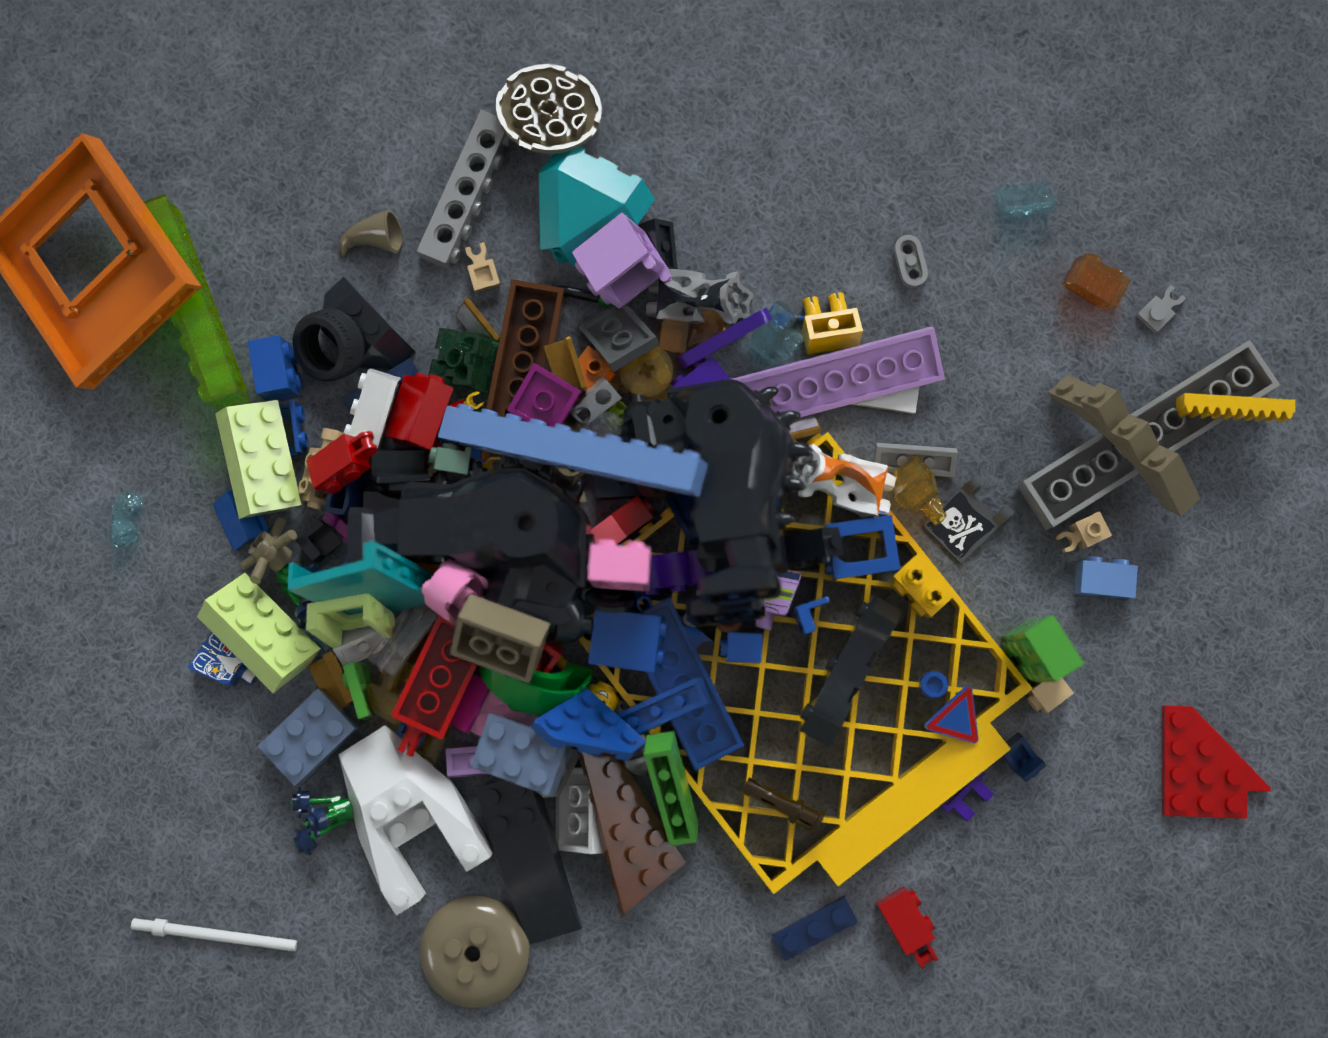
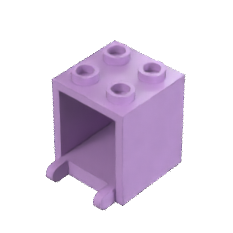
[572,213,672,309]

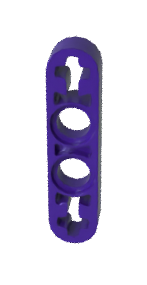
[676,308,772,370]

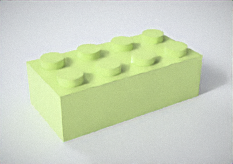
[215,400,302,519]
[197,573,321,693]

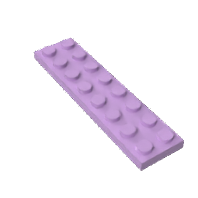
[733,326,945,417]

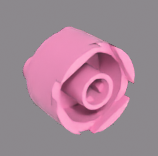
[421,558,489,625]

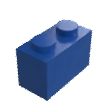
[721,633,762,663]

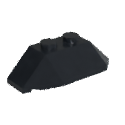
[321,276,416,370]

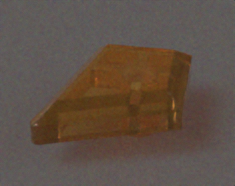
[688,310,726,348]

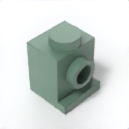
[428,443,472,475]

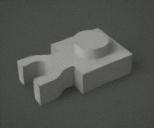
[1136,285,1186,334]

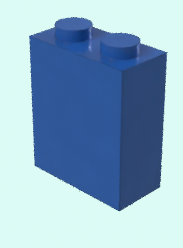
[588,610,668,672]

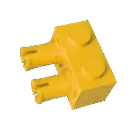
[802,292,863,355]
[890,554,955,618]

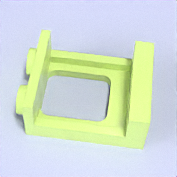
[306,593,395,648]

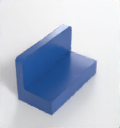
[213,490,270,551]
[792,596,830,636]

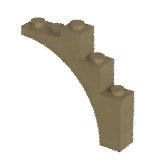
[1049,375,1200,516]

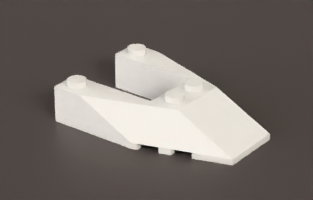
[338,725,494,915]

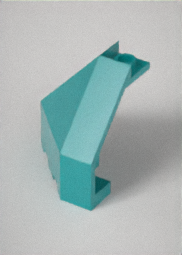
[539,146,655,267]

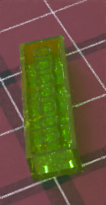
[144,194,251,411]

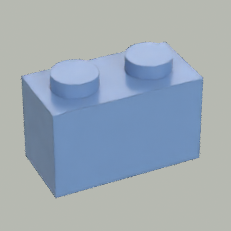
[1075,556,1138,600]

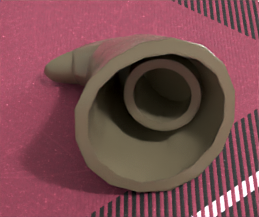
[339,209,403,257]

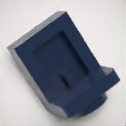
[1002,732,1046,782]

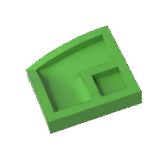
[342,662,373,722]

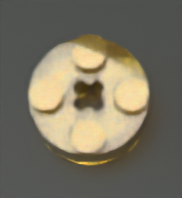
[619,346,673,400]

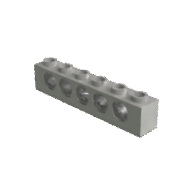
[417,110,512,270]

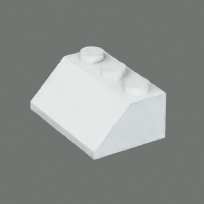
[344,368,401,450]
[555,767,604,854]

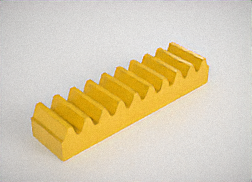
[1176,393,1295,423]

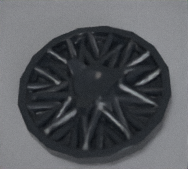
[585,587,637,613]

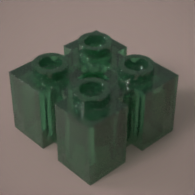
[428,328,499,393]

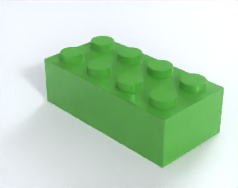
[1001,615,1084,683]

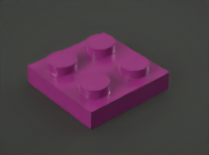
[507,363,582,428]

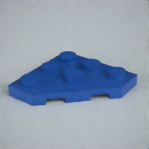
[531,688,646,761]

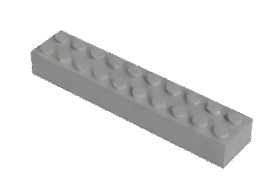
[1016,340,1280,530]

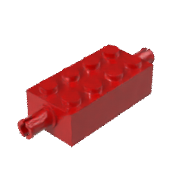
[391,615,477,757]

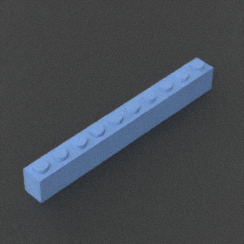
[438,404,708,497]

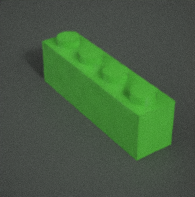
[644,731,699,846]

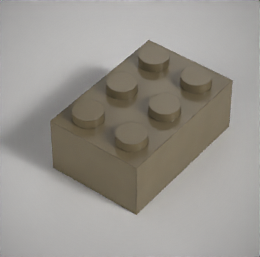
[450,594,550,683]

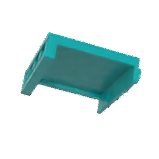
[287,541,434,615]

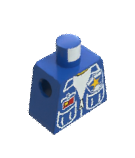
[188,632,258,686]

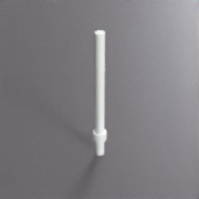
[131,918,297,952]

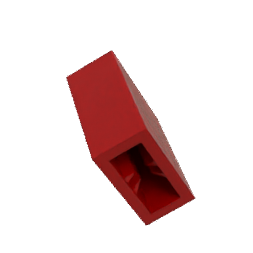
[382,373,453,450]

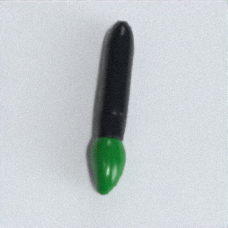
[555,285,613,306]

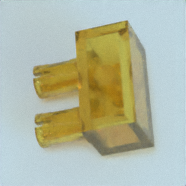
[891,454,947,525]

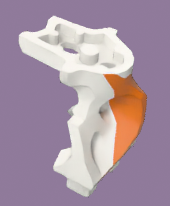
[794,444,896,518]

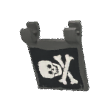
[923,475,1014,564]

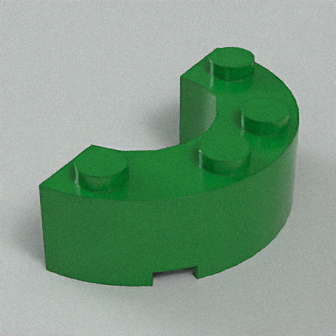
[479,662,593,717]

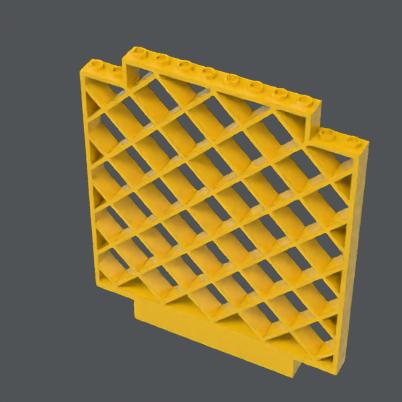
[579,432,1033,894]

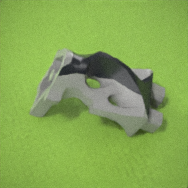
[646,269,753,325]

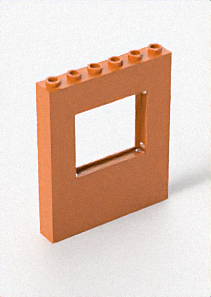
[0,133,202,390]

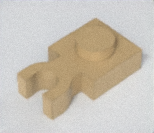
[465,242,501,293]

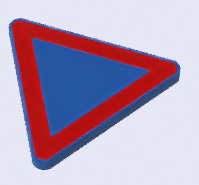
[924,686,979,744]

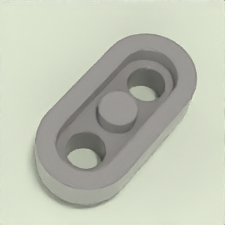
[894,235,928,288]

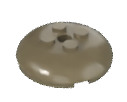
[496,64,602,154]
[420,895,530,1008]

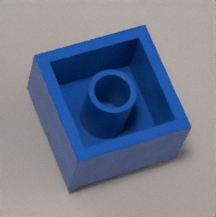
[248,335,303,401]

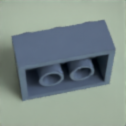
[258,688,362,786]
[470,713,572,796]

